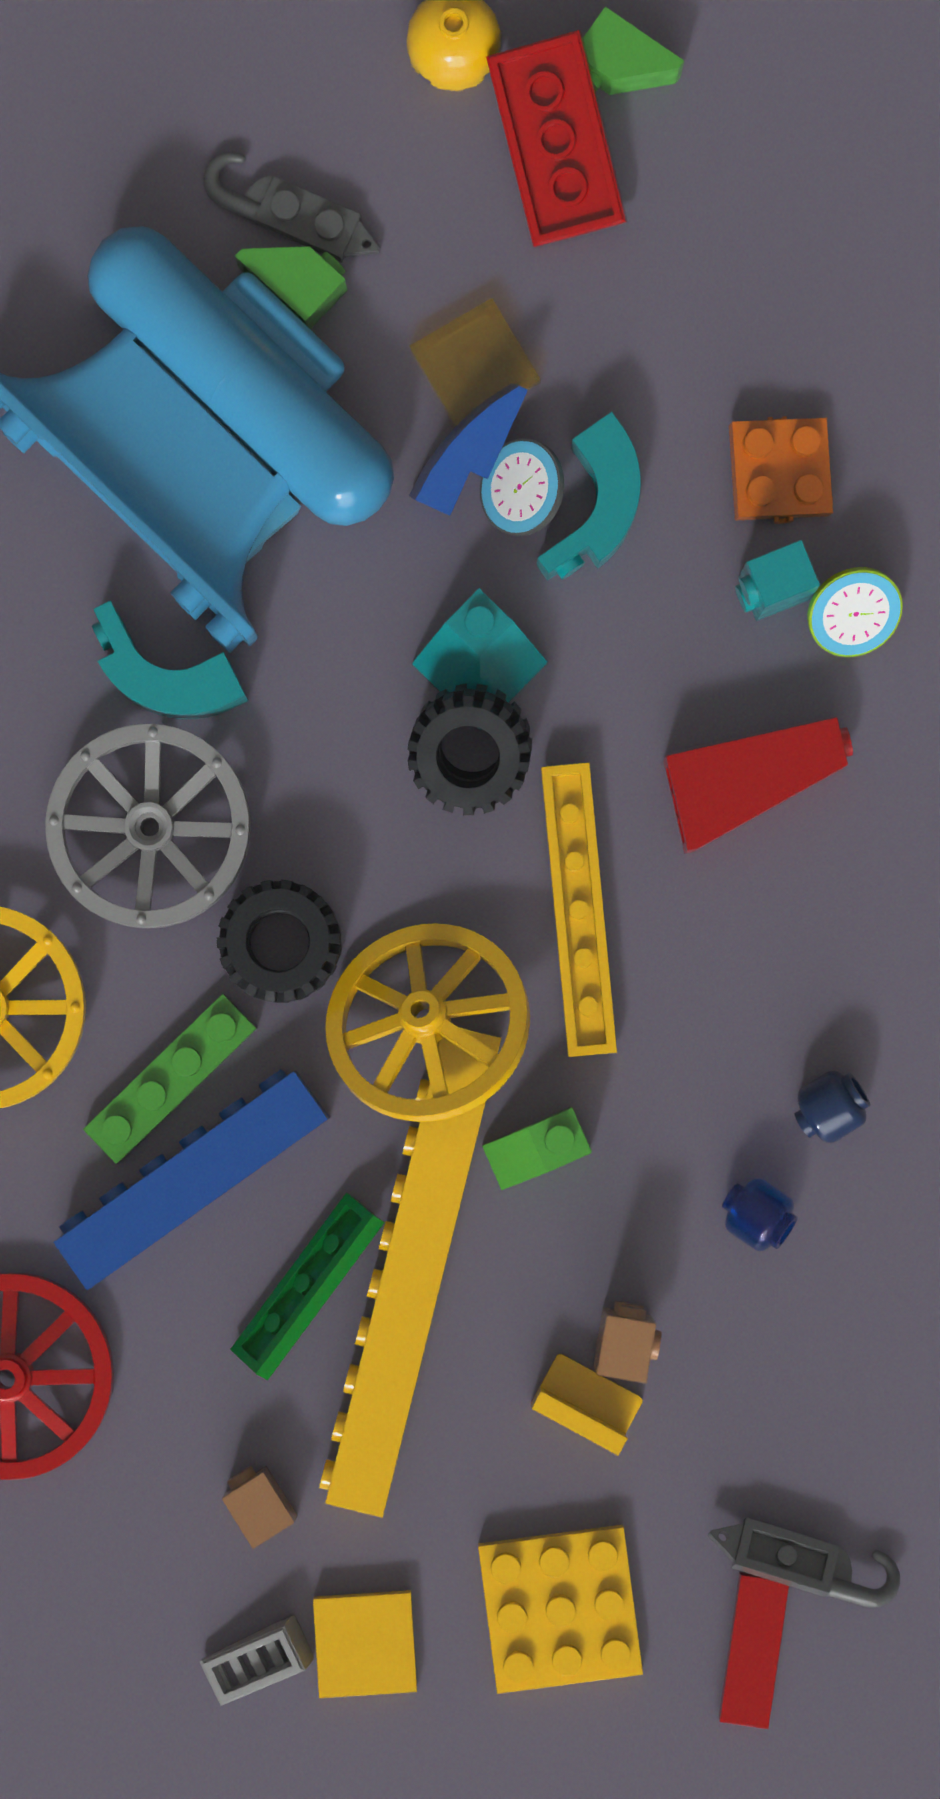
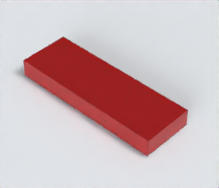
[719,1572,789,1729]

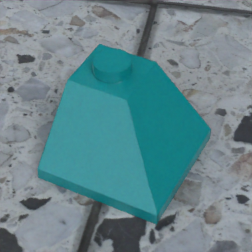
[412,588,548,731]

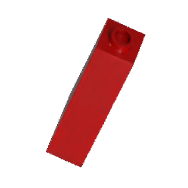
[663,717,853,854]

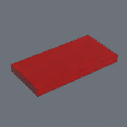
[486,30,627,247]

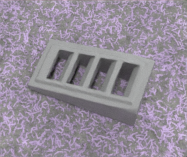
[200,1616,314,1706]

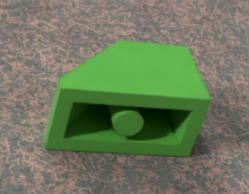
[583,7,684,95]
[235,246,347,329]
[482,1107,592,1190]

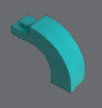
[537,412,641,581]
[91,600,249,719]

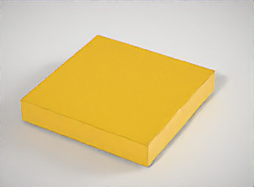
[313,1590,417,1698]

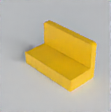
[531,1353,642,1456]

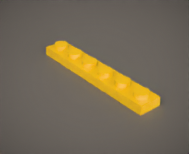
[541,763,617,1057]

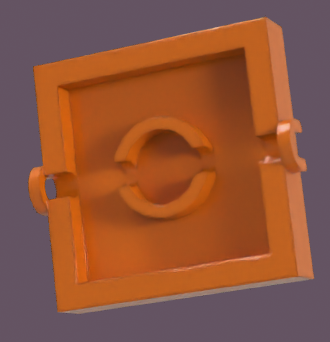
[729,416,833,524]

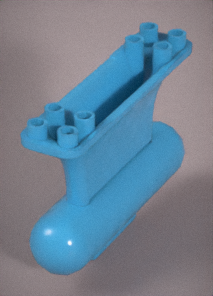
[0,226,394,654]

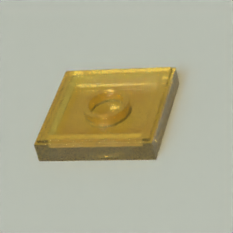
[409,298,541,427]

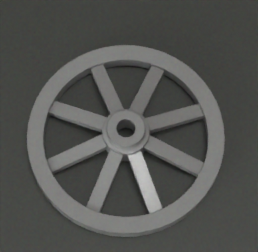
[45,724,251,928]

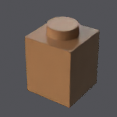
[221,1466,297,1549]

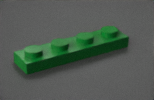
[230,1192,385,1381]

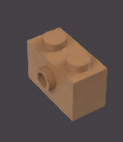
[593,1301,662,1383]

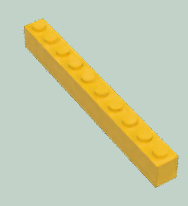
[319,1028,501,1518]

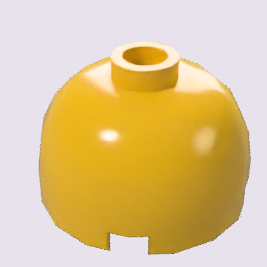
[406,0,501,91]

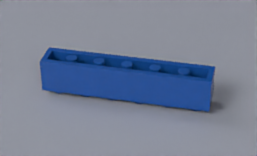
[53,1069,330,1290]

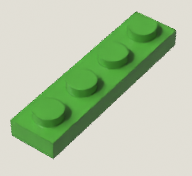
[83,994,258,1164]

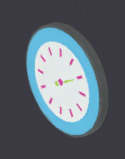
[480,439,564,536]

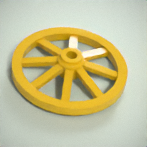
[0,907,86,1108]
[325,923,530,1122]

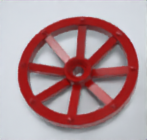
[0,1272,114,1480]

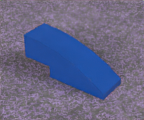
[409,383,528,516]

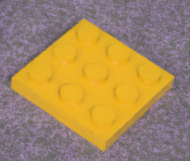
[478,1525,643,1694]

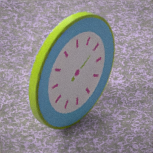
[807,567,903,657]

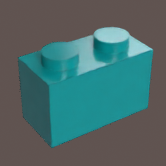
[735,540,820,621]

